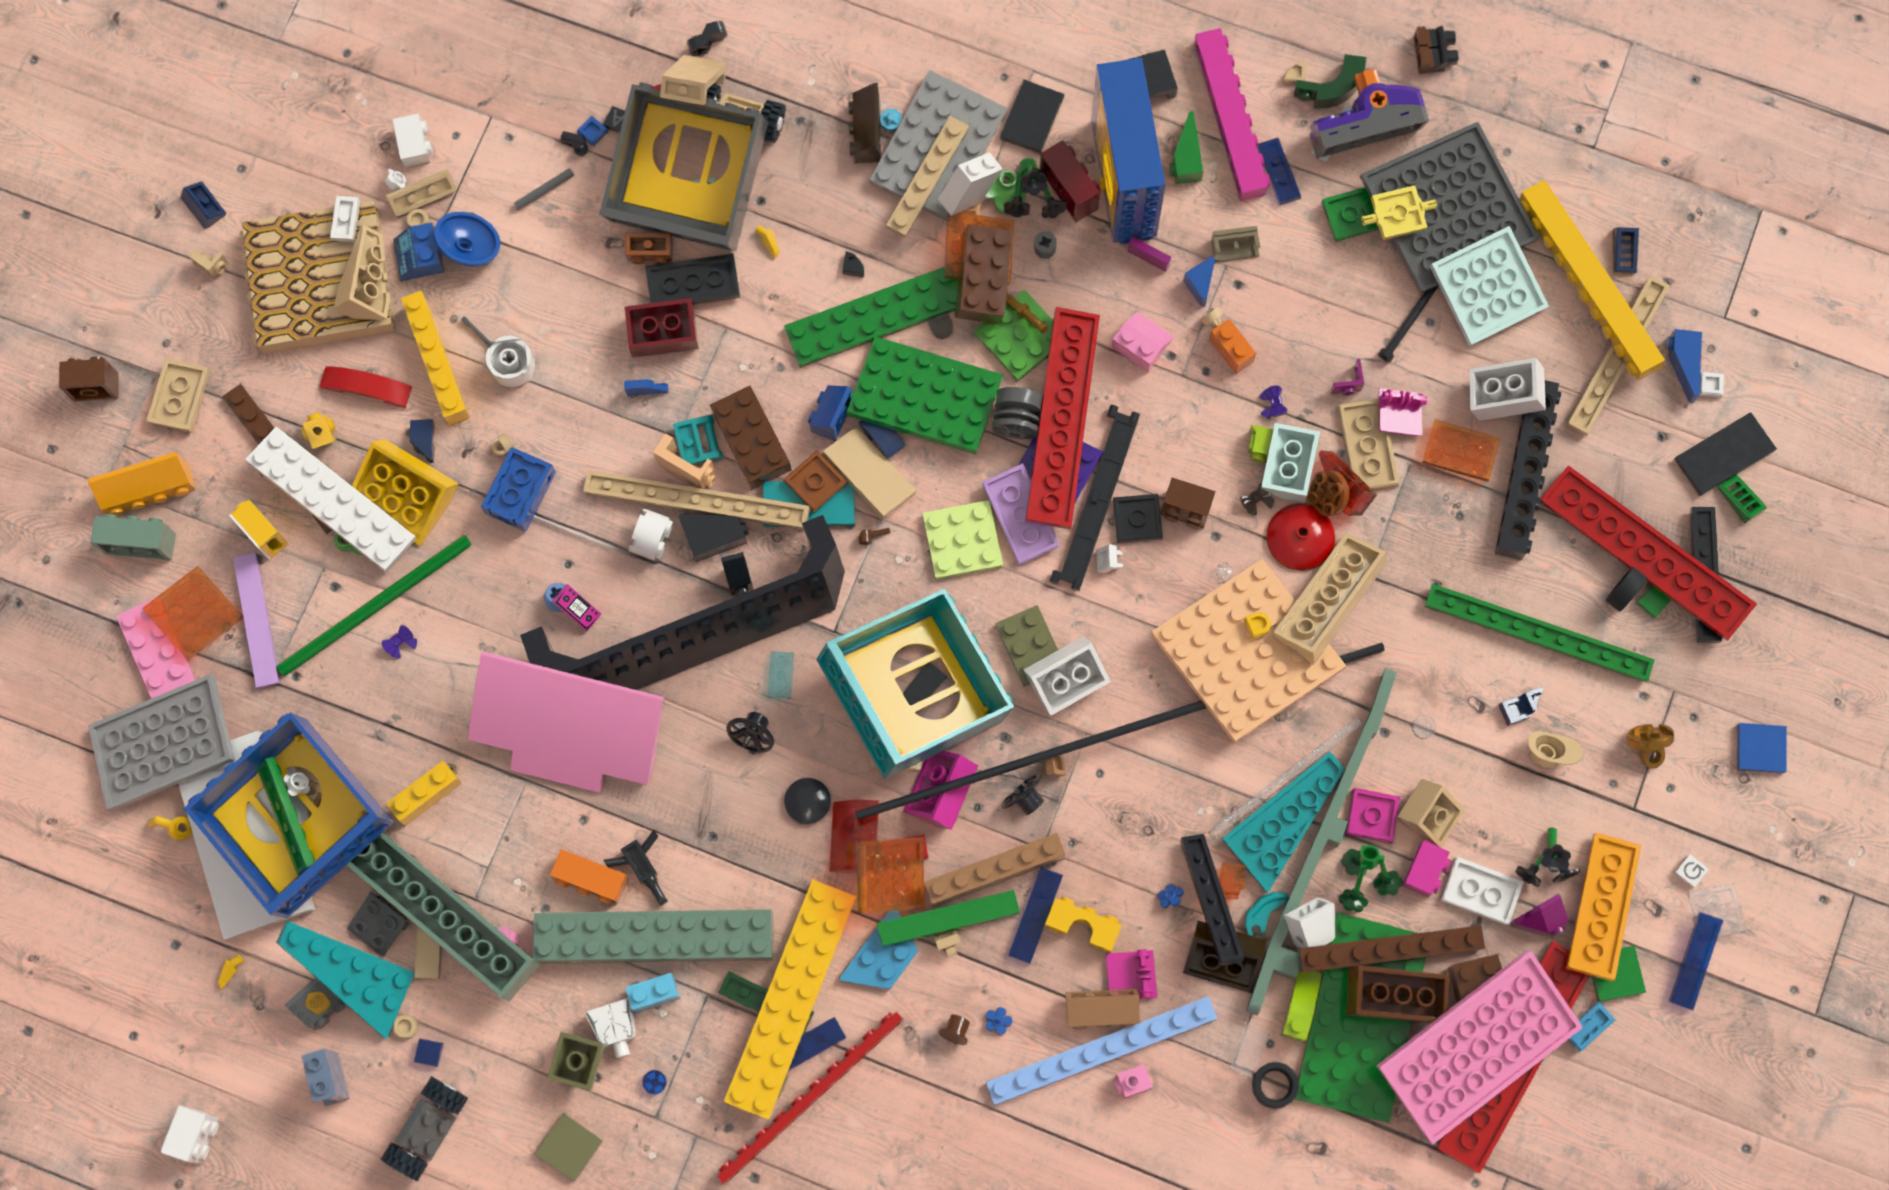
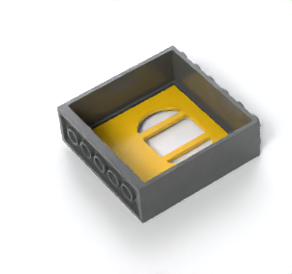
[599,82,768,252]

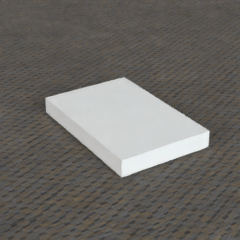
[1440,856,1524,927]

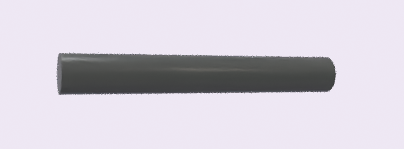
[514,168,574,210]

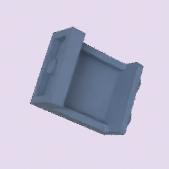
[302,1048,349,1106]

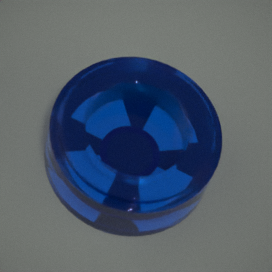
[642,1070,667,1095]

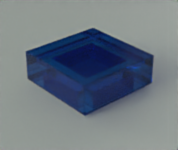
[414,1038,444,1067]

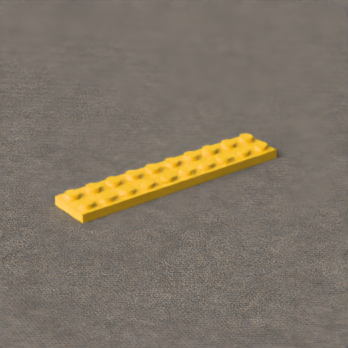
[724,879,856,1120]

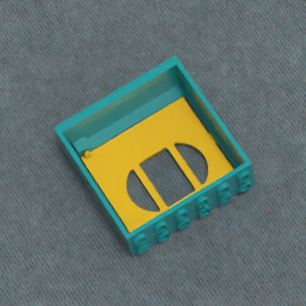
[816,588,1014,780]

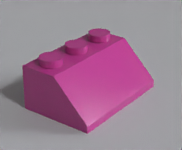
[903,751,979,830]

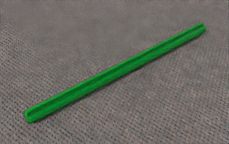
[276,535,471,676]

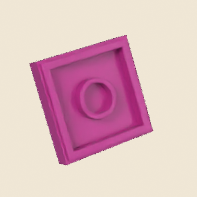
[1346,788,1400,843]

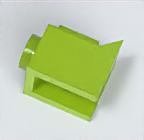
[1248,425,1274,463]

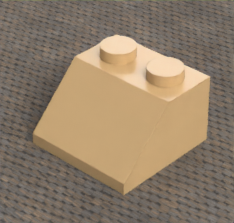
[1398,778,1465,848]

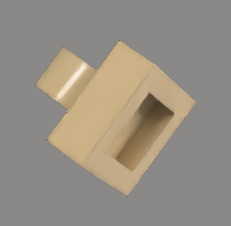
[933,930,961,958]

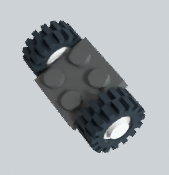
[380,1076,468,1181]

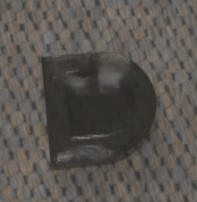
[927,312,953,339]

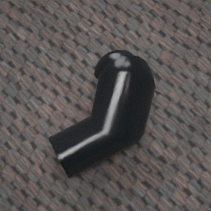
[561,131,588,156]

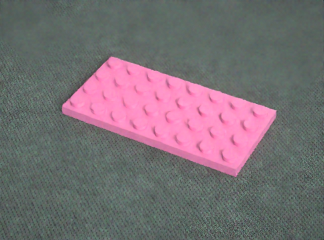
[1377,949,1583,1145]

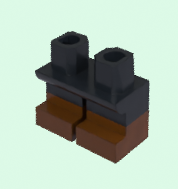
[1413,26,1459,74]

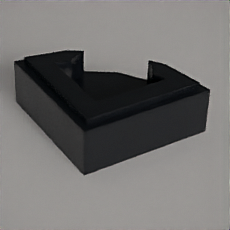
[842,251,864,277]

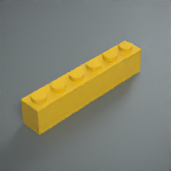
[401,290,470,426]

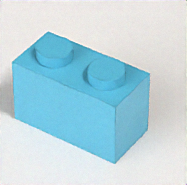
[625,973,681,1013]

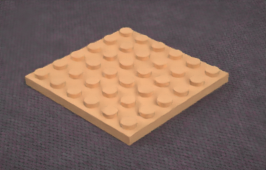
[1151,559,1346,743]

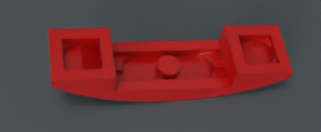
[319,366,412,408]

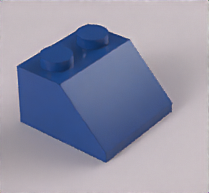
[808,385,853,442]

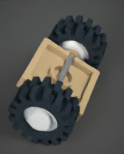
[694,84,786,143]

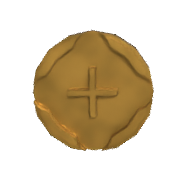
[1626,724,1675,769]

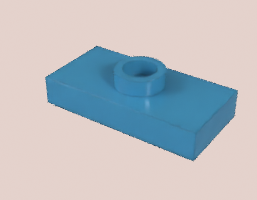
[1568,1002,1615,1052]

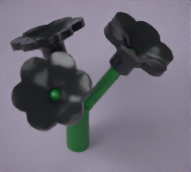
[1515,827,1581,887]

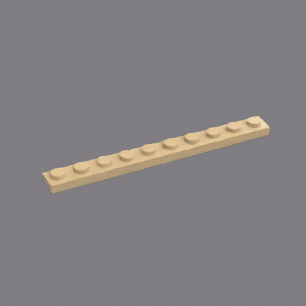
[583,470,810,530]

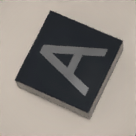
[603,106,625,134]

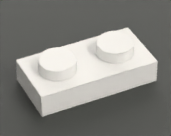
[330,196,360,242]

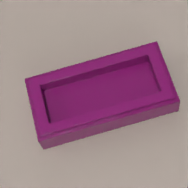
[1127,237,1171,272]

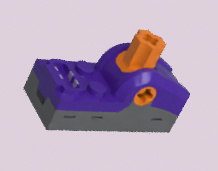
[1309,69,1429,159]

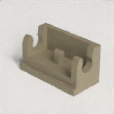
[1211,226,1260,262]

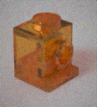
[1220,863,1246,899]

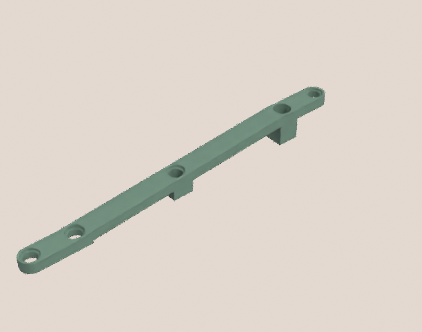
[1246,668,1396,1016]

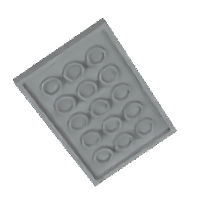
[869,70,1008,221]
[88,674,235,812]

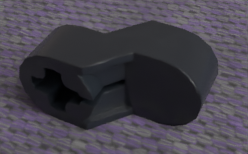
[687,21,728,56]

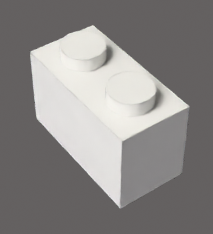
[393,114,433,168]

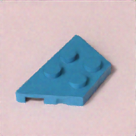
[839,905,918,990]

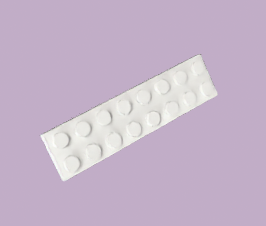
[245,427,416,572]

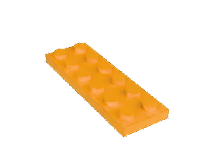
[1566,832,1641,982]

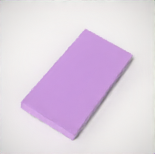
[982,463,1061,565]

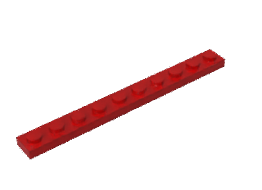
[717,1011,904,1185]

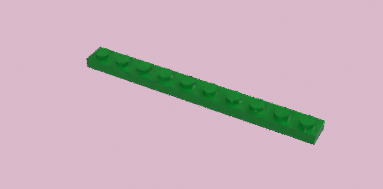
[1424,584,1655,683]

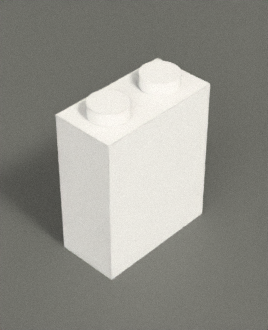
[938,152,1003,216]

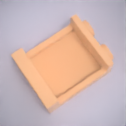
[653,433,716,489]

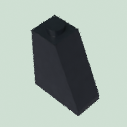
[678,514,749,562]

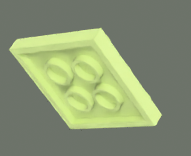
[923,500,1003,580]

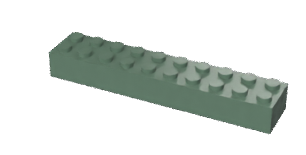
[347,832,540,1002]
[533,909,774,964]

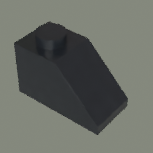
[721,552,754,596]

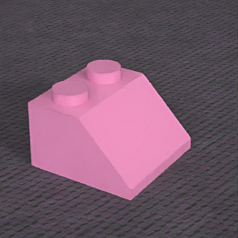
[1112,312,1174,372]

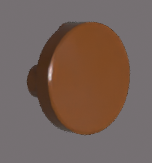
[1307,470,1349,516]

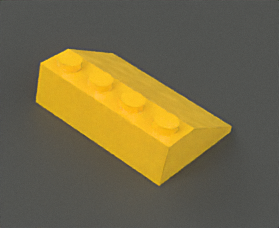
[352,439,459,546]

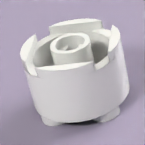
[486,336,535,387]
[628,509,673,561]

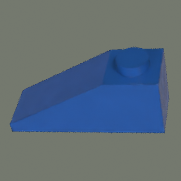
[1665,329,1702,403]

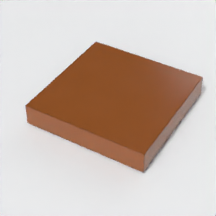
[784,450,848,513]

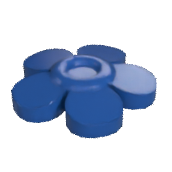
[1157,884,1184,908]
[986,1007,1012,1035]

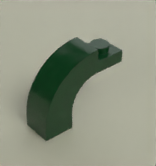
[1293,54,1367,109]

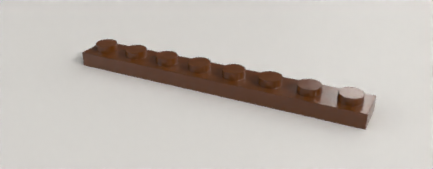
[222,383,333,534]
[1297,925,1485,973]

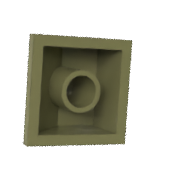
[547,1032,605,1091]

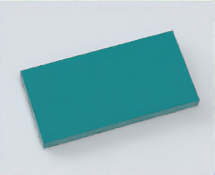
[763,481,855,527]

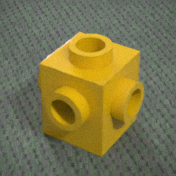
[301,412,336,449]

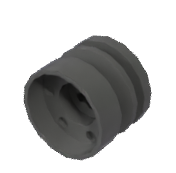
[992,387,1043,439]

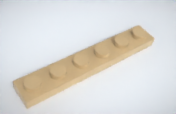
[886,116,969,238]

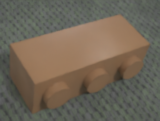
[1066,988,1140,1030]

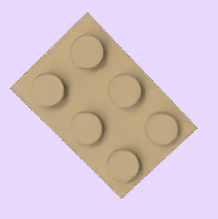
[146,358,211,433]

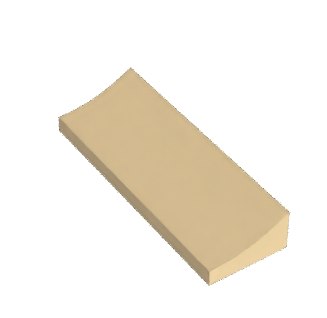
[1273,533,1386,665]

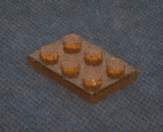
[1422,419,1501,482]

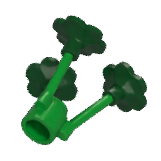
[1338,845,1403,912]

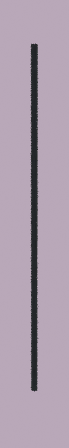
[855,642,1385,820]

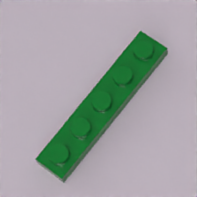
[257,757,314,875]

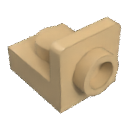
[188,249,228,279]

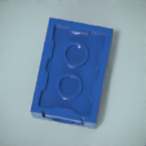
[481,447,556,532]

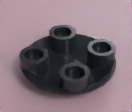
[784,778,831,824]

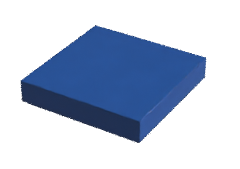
[1737,723,1787,773]

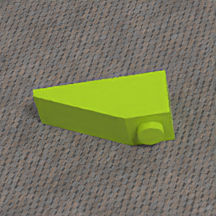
[1280,969,1322,1043]

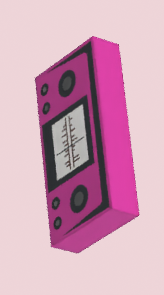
[552,584,601,631]

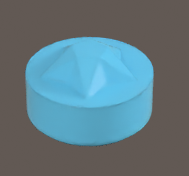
[880,109,902,132]

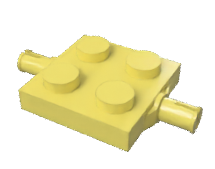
[1361,186,1437,240]

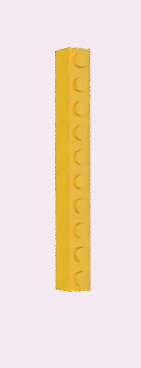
[1519,180,1665,381]

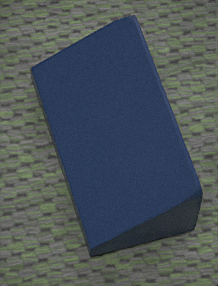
[181,181,227,229]

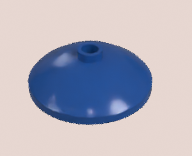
[433,212,500,267]

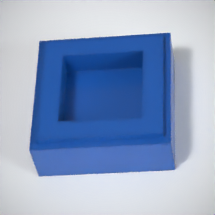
[577,116,608,147]

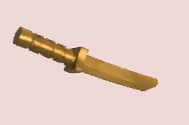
[1006,293,1048,333]

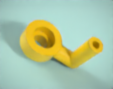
[147,816,192,841]

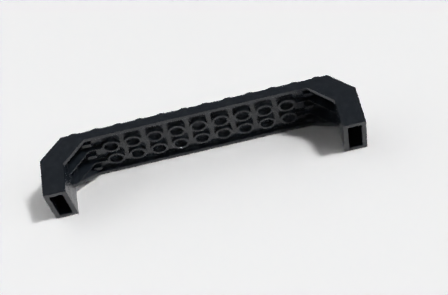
[520,515,845,690]

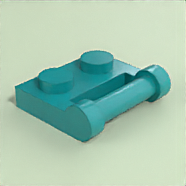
[673,415,723,466]

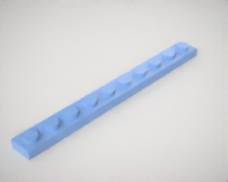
[986,996,1217,1105]

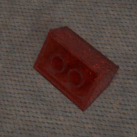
[829,799,880,875]

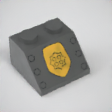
[285,978,346,1030]

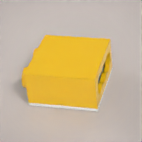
[229,499,289,560]

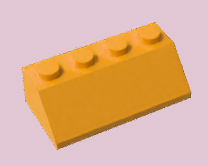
[87,452,195,516]

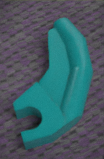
[1245,892,1288,936]

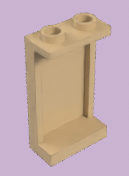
[660,55,726,105]

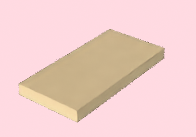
[1337,399,1400,493]
[822,426,917,519]

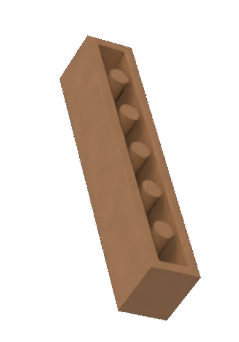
[924,833,1065,907]

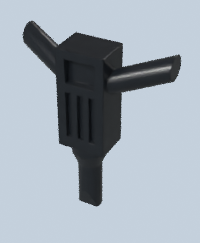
[603,829,668,906]

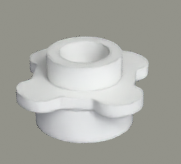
[385,169,407,191]
[283,772,310,797]

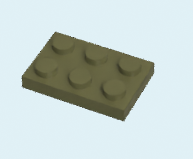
[996,605,1058,687]

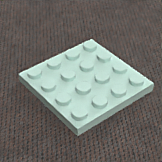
[1429,226,1549,346]

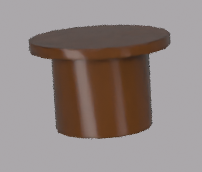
[939,1014,970,1045]

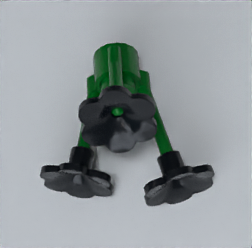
[1004,158,1067,218]

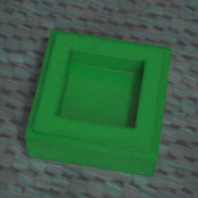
[1637,586,1671,619]

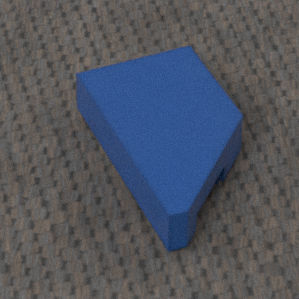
[624,379,669,396]

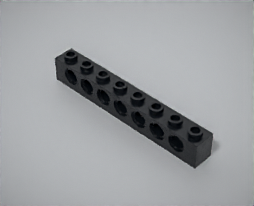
[1495,380,1561,560]

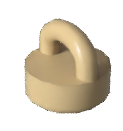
[1201,307,1223,328]
[492,433,514,456]

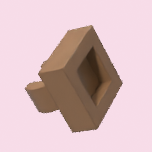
[1038,755,1066,777]

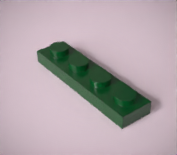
[718,971,815,1034]

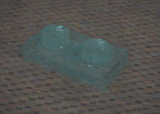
[768,651,794,699]

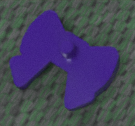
[1259,385,1288,419]
[382,625,417,658]

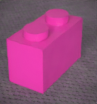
[1403,840,1451,898]

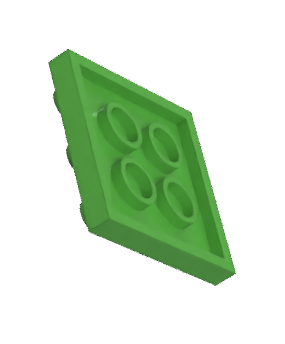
[974,289,1053,382]

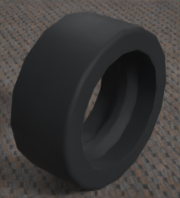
[1606,567,1647,612]
[1252,1062,1299,1109]

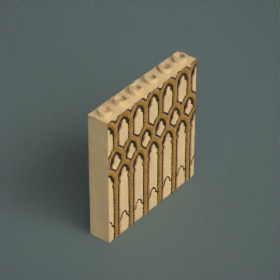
[240,200,395,354]

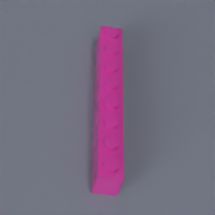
[1194,28,1270,201]

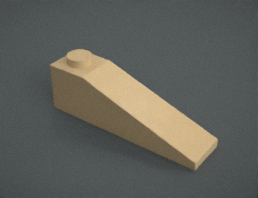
[334,224,390,320]

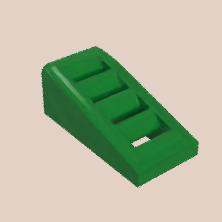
[1717,474,1767,524]

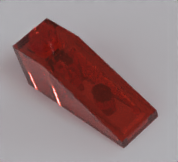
[1319,450,1377,516]

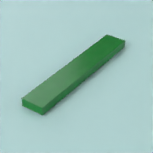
[877,890,1020,948]

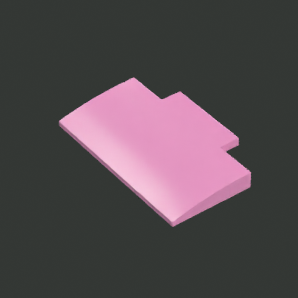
[468,652,664,793]

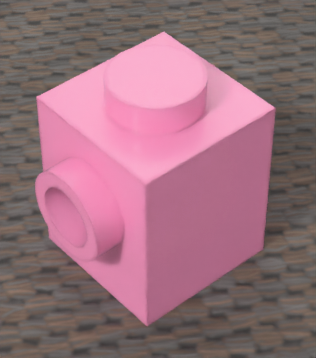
[1114,1064,1153,1099]

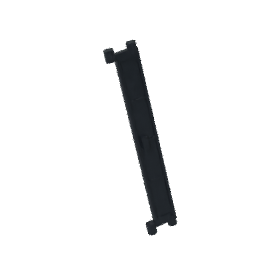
[1049,405,1140,591]

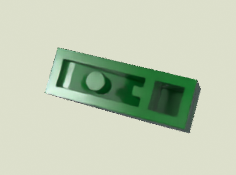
[1169,111,1203,184]

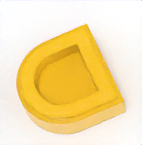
[1243,612,1271,640]

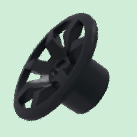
[726,712,774,753]
[1001,774,1044,815]

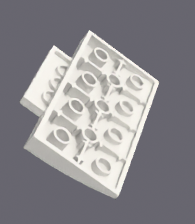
[179,731,315,940]

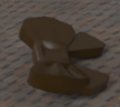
[1240,483,1274,516]

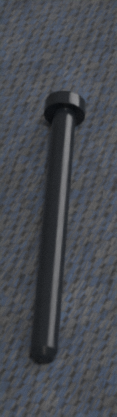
[1378,286,1439,363]

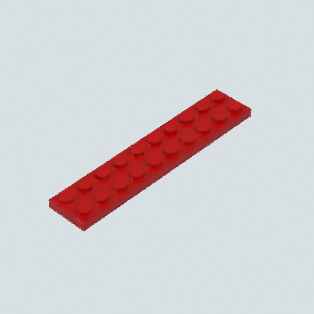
[1025,307,1100,530]
[1540,465,1757,641]
[1436,941,1590,1174]

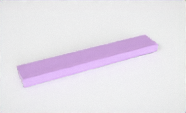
[233,552,281,689]

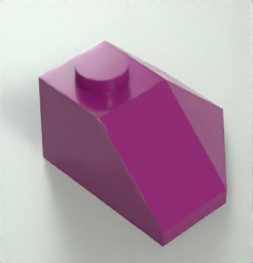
[1510,894,1569,936]

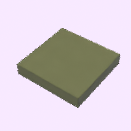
[535,1113,603,1181]

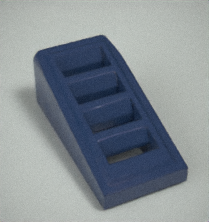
[1613,227,1639,273]

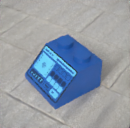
[393,222,444,281]

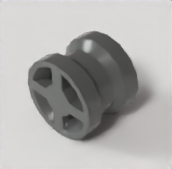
[1034,232,1057,259]

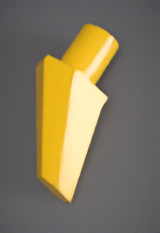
[755,225,780,259]
[217,953,245,990]

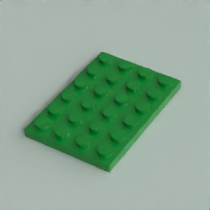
[847,337,1003,455]

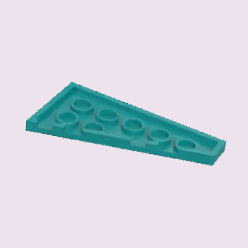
[1222,751,1345,894]
[276,920,415,1040]

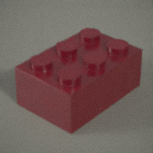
[1040,140,1101,223]
[624,298,699,358]

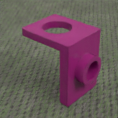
[1331,359,1364,396]

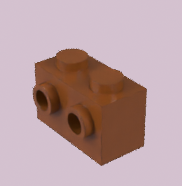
[625,233,673,264]

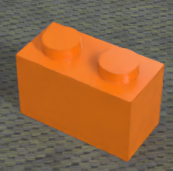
[1209,319,1256,374]

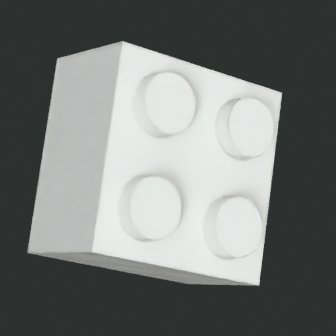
[161,1105,219,1164]

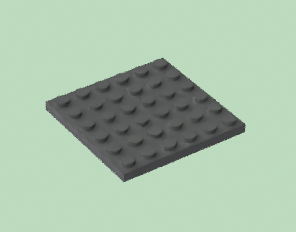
[1360,122,1539,294]

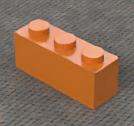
[550,849,629,905]

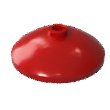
[1266,504,1335,571]

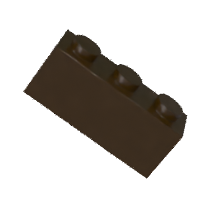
[848,83,881,163]
[1183,920,1267,993]

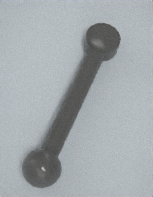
[461,316,494,348]

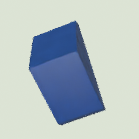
[1183,257,1215,307]

